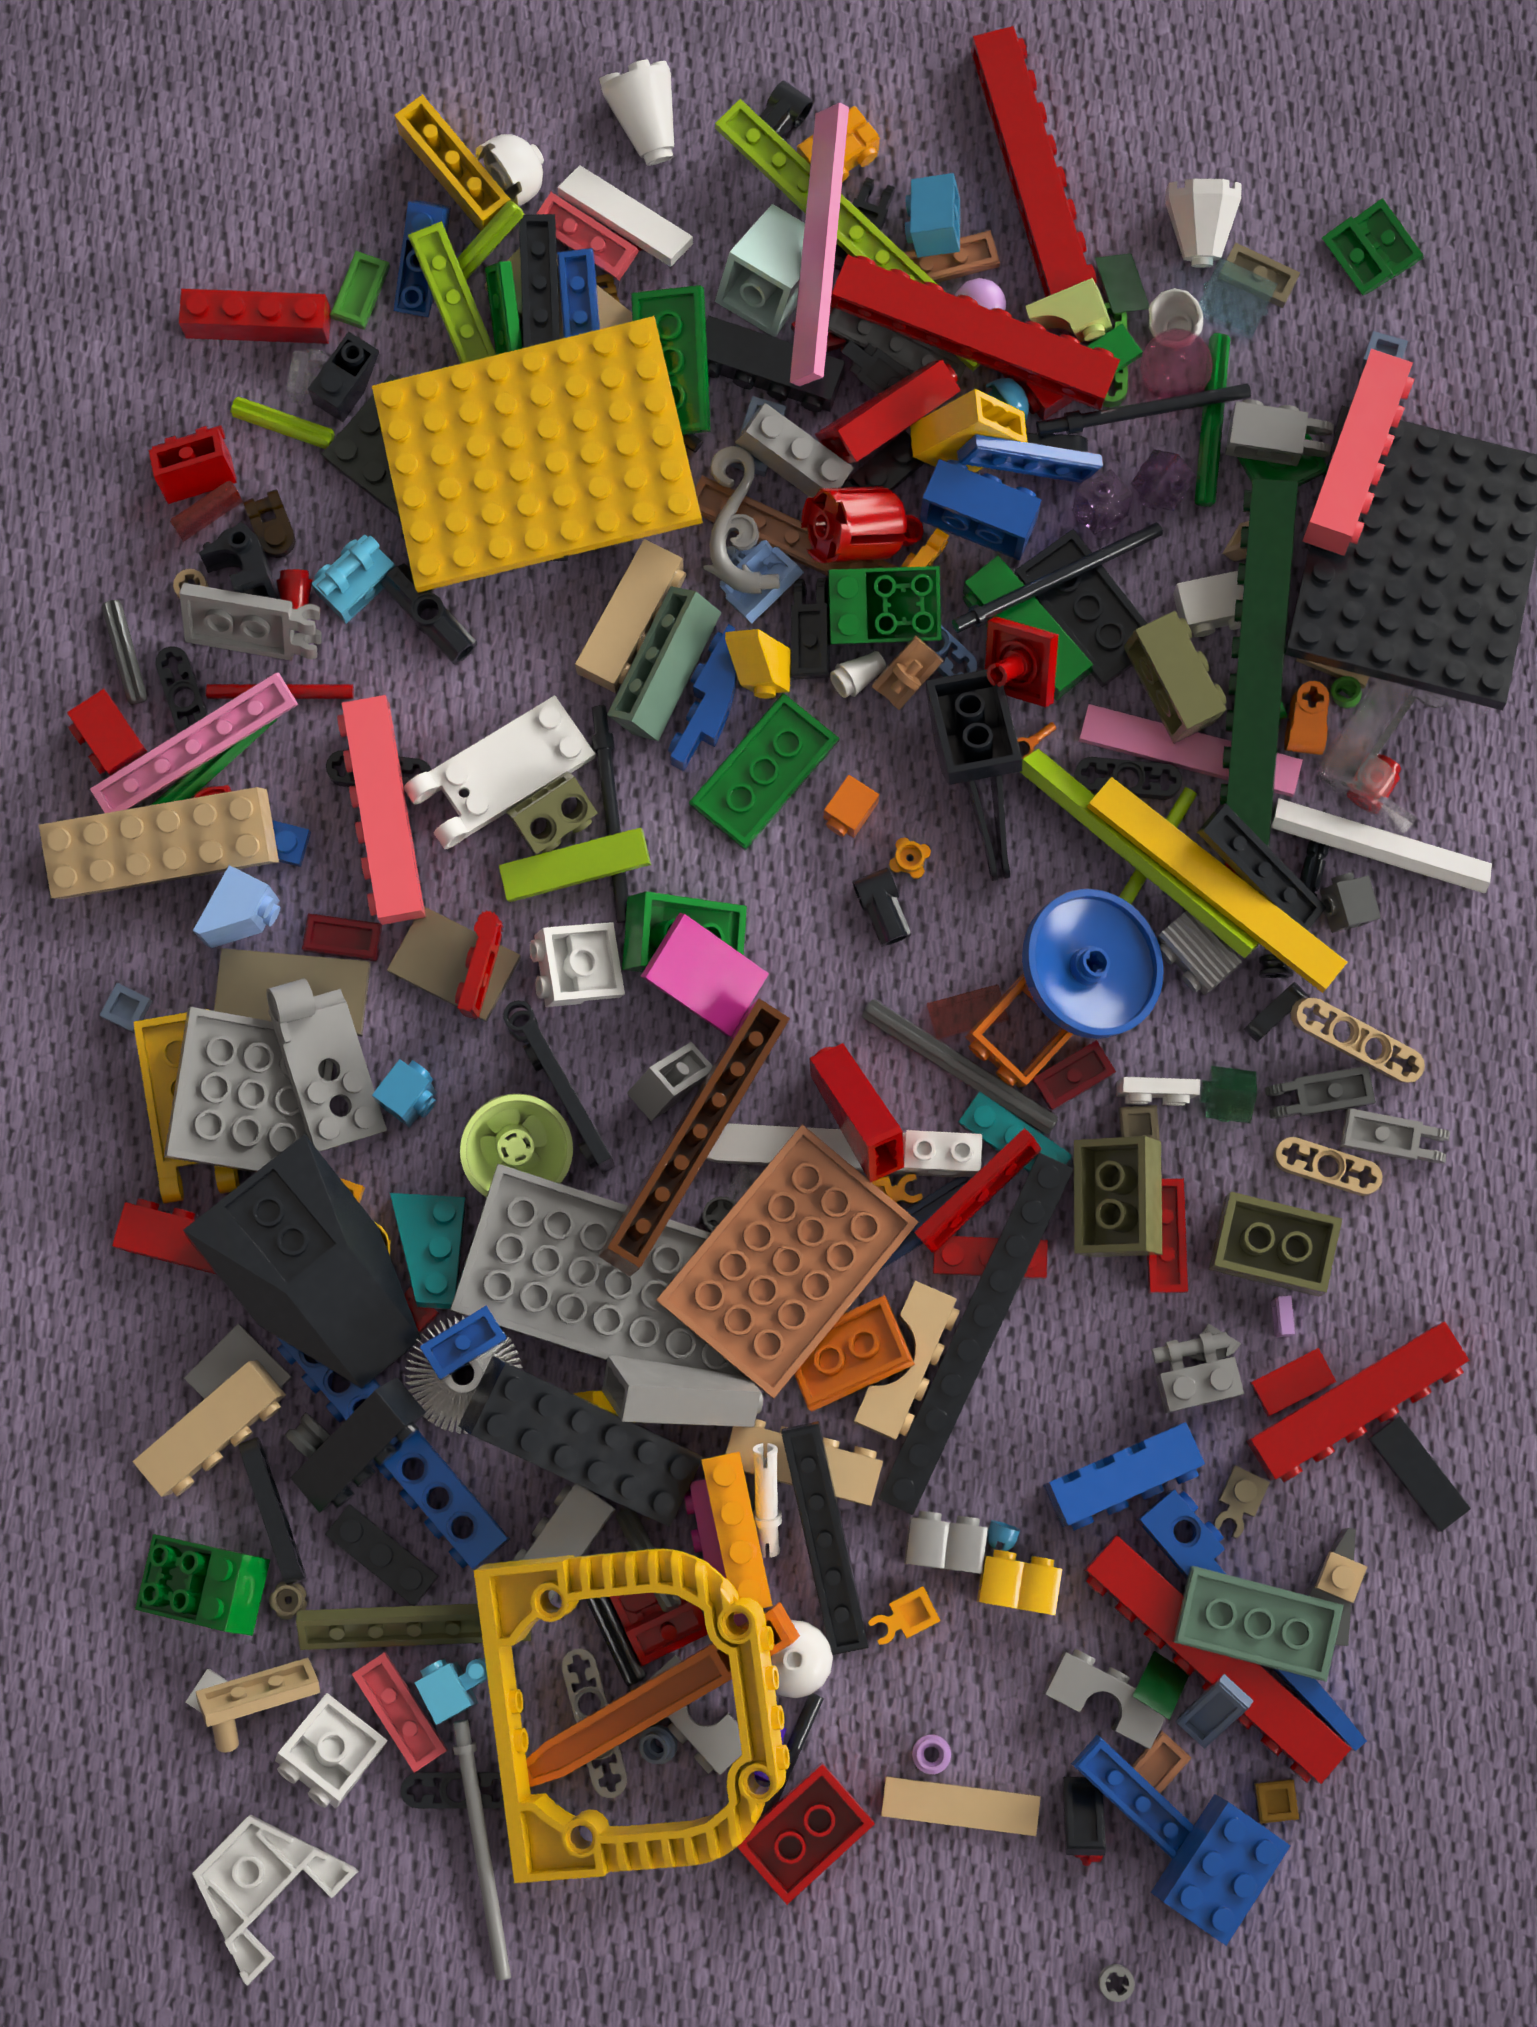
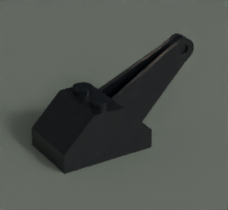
[926,669,1022,881]

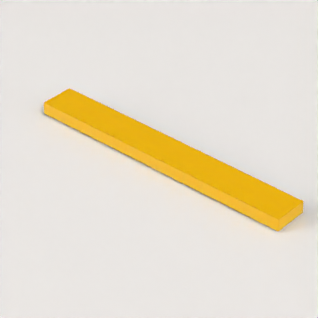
[1087,777,1348,993]

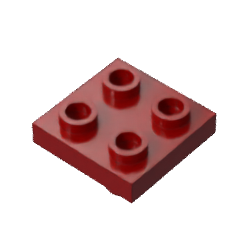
[985,616,1059,708]

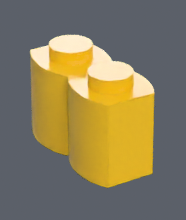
[977,1549,1062,1615]

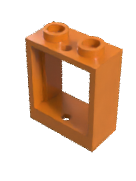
[965,973,1073,1088]

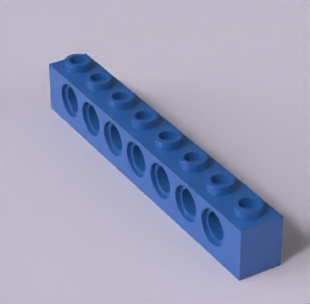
[277,1337,510,1570]

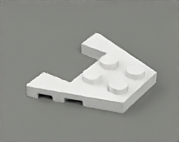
[192,1815,358,1986]

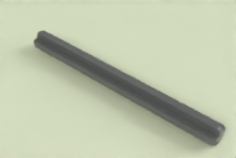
[862,999,1058,1134]

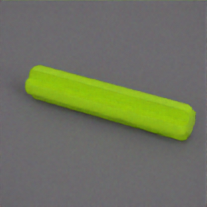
[457,201,524,280]
[230,397,335,449]

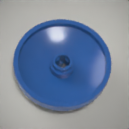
[1022,889,1164,1039]

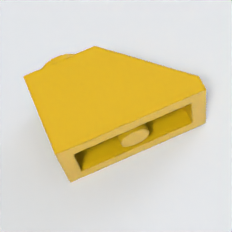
[725,629,791,699]

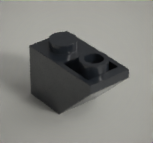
[308,331,379,422]

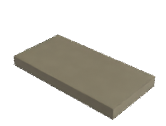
[214,948,371,1036]

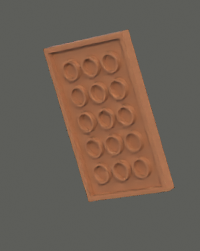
[655,1124,918,1399]

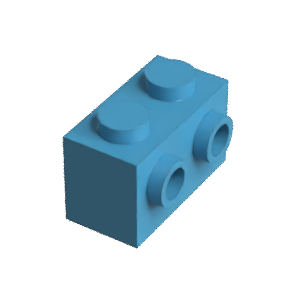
[905,173,960,258]
[372,1059,437,1128]

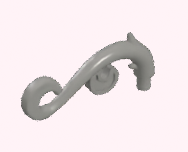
[703,446,780,594]

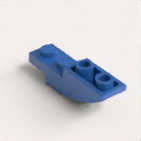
[668,624,737,771]

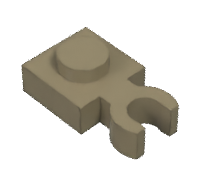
[1213,1465,1270,1539]

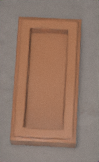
[1131,1731,1191,1793]

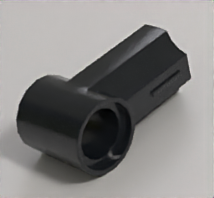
[759,80,814,138]
[852,868,911,947]

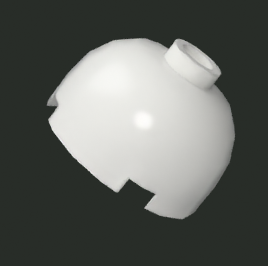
[476,134,544,207]
[771,1620,833,1698]

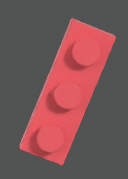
[536,192,639,281]
[352,1652,448,1773]

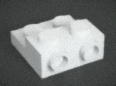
[530,922,625,1007]
[275,1693,388,1808]

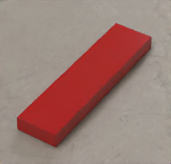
[914,1128,1041,1253]

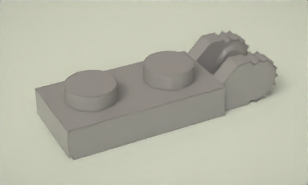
[1340,1108,1450,1164]

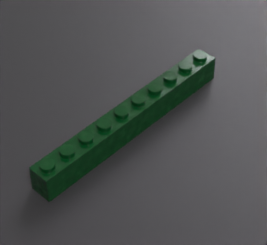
[1220,479,1298,847]

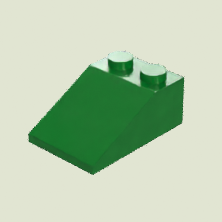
[622,891,747,972]

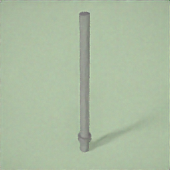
[453,1719,511,1981]

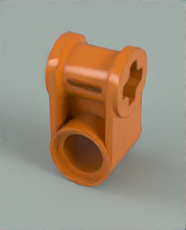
[1284,681,1329,755]

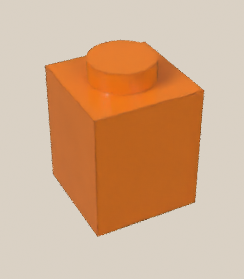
[823,775,880,838]

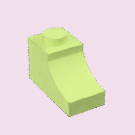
[1025,278,1113,342]

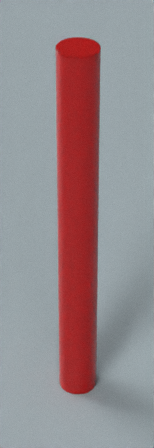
[206,684,354,699]

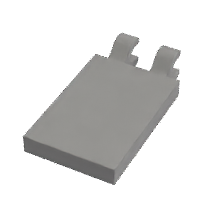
[179,583,322,661]

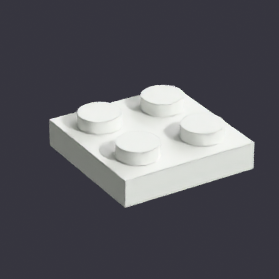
[1116,1077,1200,1106]

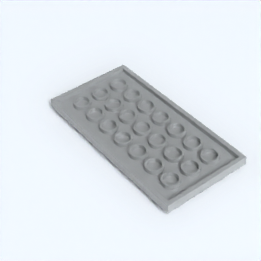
[450,1164,745,1376]

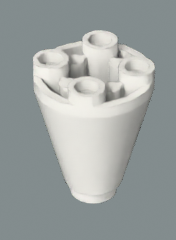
[599,60,674,166]

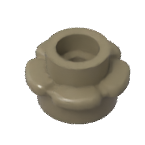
[269,1581,307,1619]

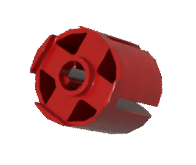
[801,486,907,563]

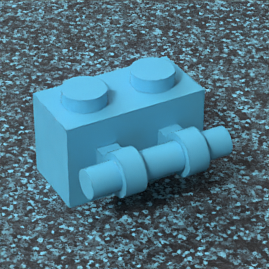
[312,534,395,624]
[414,1658,488,1725]

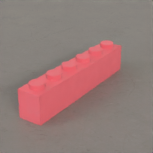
[1302,348,1414,556]
[337,695,426,925]

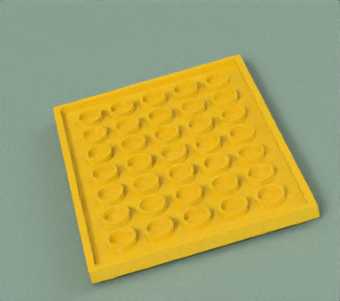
[372,316,703,593]

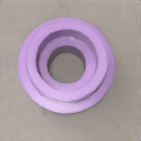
[912,1734,951,1774]

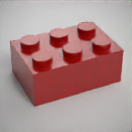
[737,1762,875,1905]

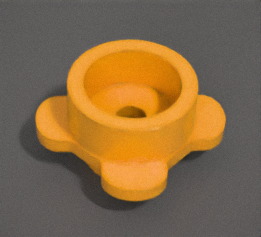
[889,838,931,879]

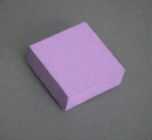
[1271,1296,1295,1337]

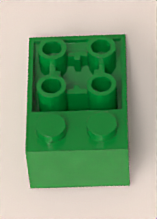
[828,566,942,645]
[135,1534,271,1636]

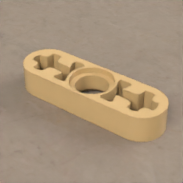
[1274,1137,1383,1196]

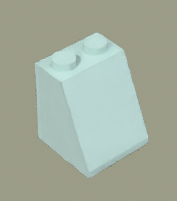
[715,204,805,337]

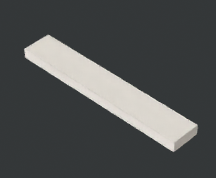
[1271,798,1492,893]

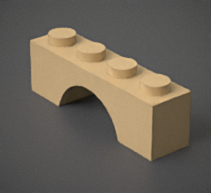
[853,1281,960,1441]

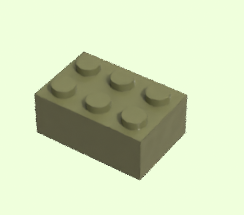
[1123,611,1227,744]
[1074,1136,1163,1257]
[1208,1192,1342,1297]

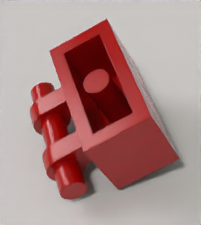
[149,425,237,504]

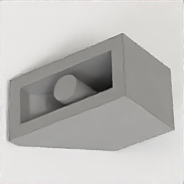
[627,1042,713,1121]

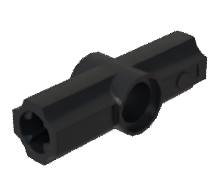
[381,563,477,664]

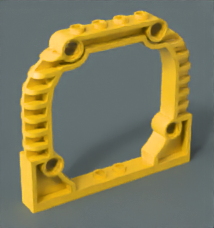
[473,1549,790,1883]

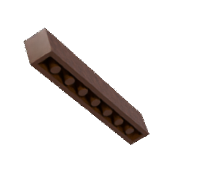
[598,998,790,1276]

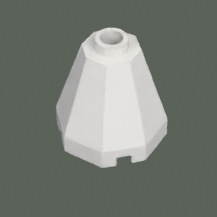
[1165,179,1241,268]

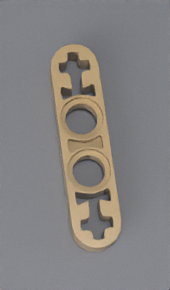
[1291,998,1425,1083]

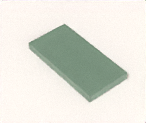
[1173,1566,1344,1682]

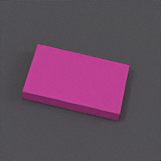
[641,913,769,1037]

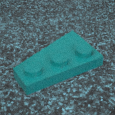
[390,1193,466,1309]

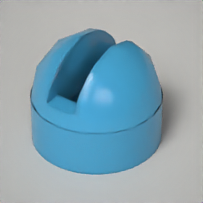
[987,1520,1020,1551]

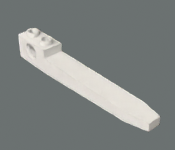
[706,1124,983,1178]

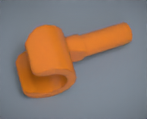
[1017,722,1057,760]

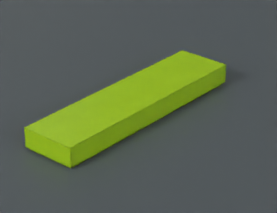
[408,221,496,364]
[499,827,651,902]

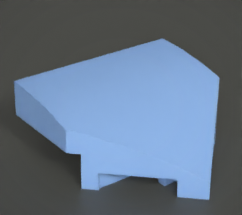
[720,540,804,624]

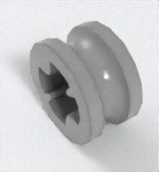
[1098,1964,1135,2002]

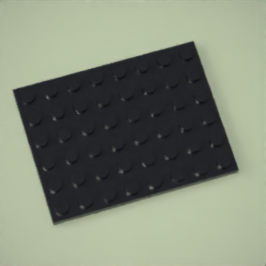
[1284,405,1537,711]

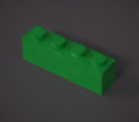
[963,555,1093,701]

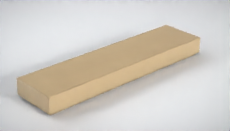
[881,1776,1040,1836]

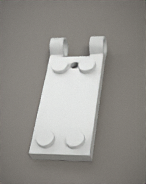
[403,695,596,849]

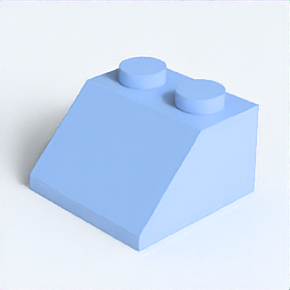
[193,865,280,948]

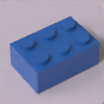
[920,459,1042,561]
[1150,1794,1291,1946]

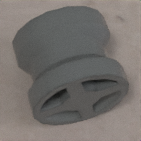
[284,1412,331,1459]

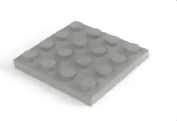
[164,1007,333,1172]

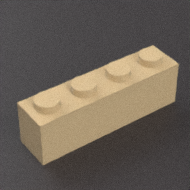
[575,539,686,693]
[132,1360,286,1497]
[726,1419,883,1507]

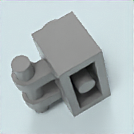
[1151,1331,1244,1414]

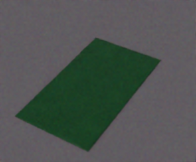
[1095,253,1149,314]
[1133,1651,1189,1720]

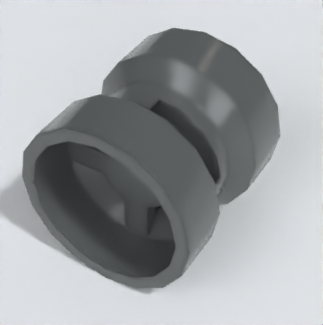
[703,1196,736,1233]

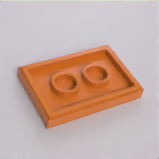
[794,1295,915,1412]

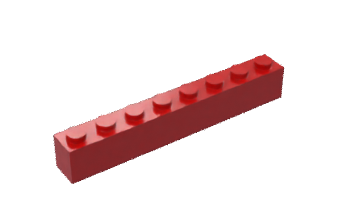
[971,26,1097,297]
[830,254,1120,410]
[1083,1535,1352,1784]

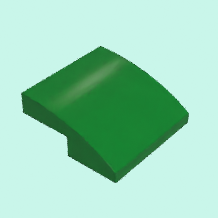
[1322,198,1424,296]

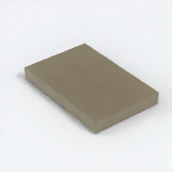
[387,906,521,1022]

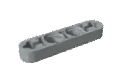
[562,1648,628,1798]

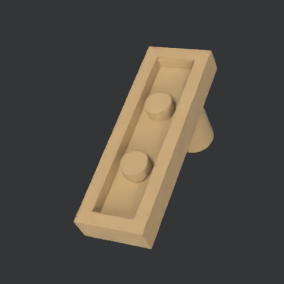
[195,1658,320,1753]

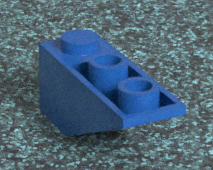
[393,200,451,317]

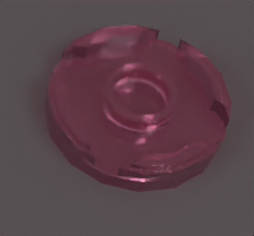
[1140,328,1213,399]

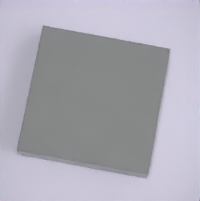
[184,1324,293,1399]

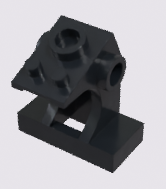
[199,521,280,599]

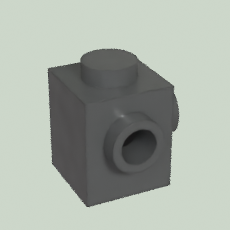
[1320,872,1381,933]

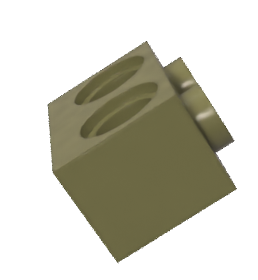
[506,771,598,854]

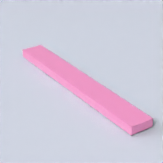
[790,103,849,386]

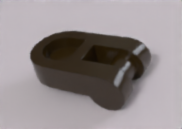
[243,489,296,558]

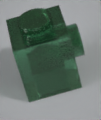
[1199,1066,1257,1124]

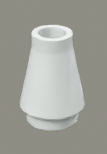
[830,651,887,698]

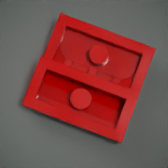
[610,1592,708,1666]

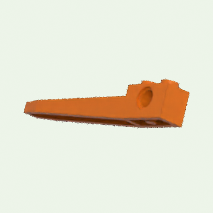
[526,1602,800,1787]

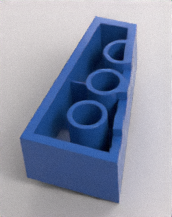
[1043,1422,1205,1531]

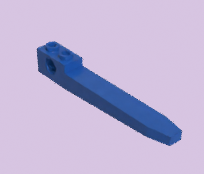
[1136,1489,1367,1751]

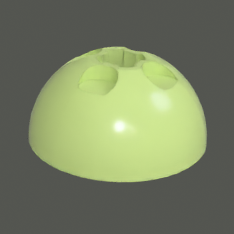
[460,1094,573,1197]

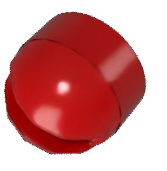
[902,515,924,547]

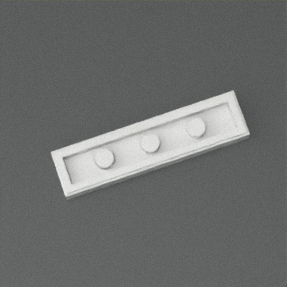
[558,165,693,267]

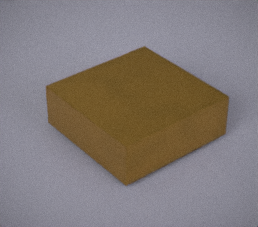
[1254,1779,1299,1824]

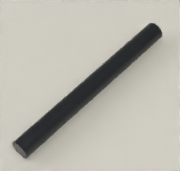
[759,1693,824,1819]

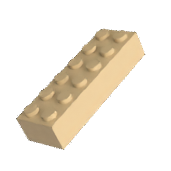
[39,787,279,899]

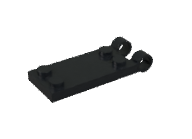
[503,1000,615,1174]

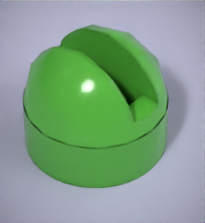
[1331,676,1362,709]

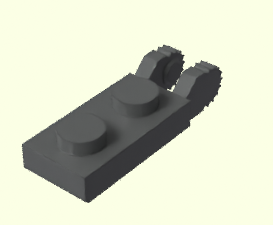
[1265,1066,1376,1119]

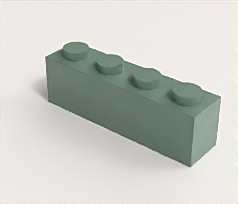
[607,586,722,741]

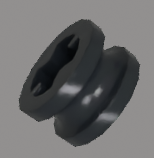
[1259,954,1293,978]

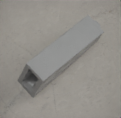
[602,1355,763,1427]

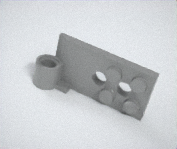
[266,978,387,1152]

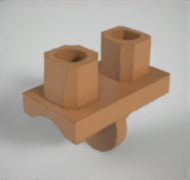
[871,635,943,710]

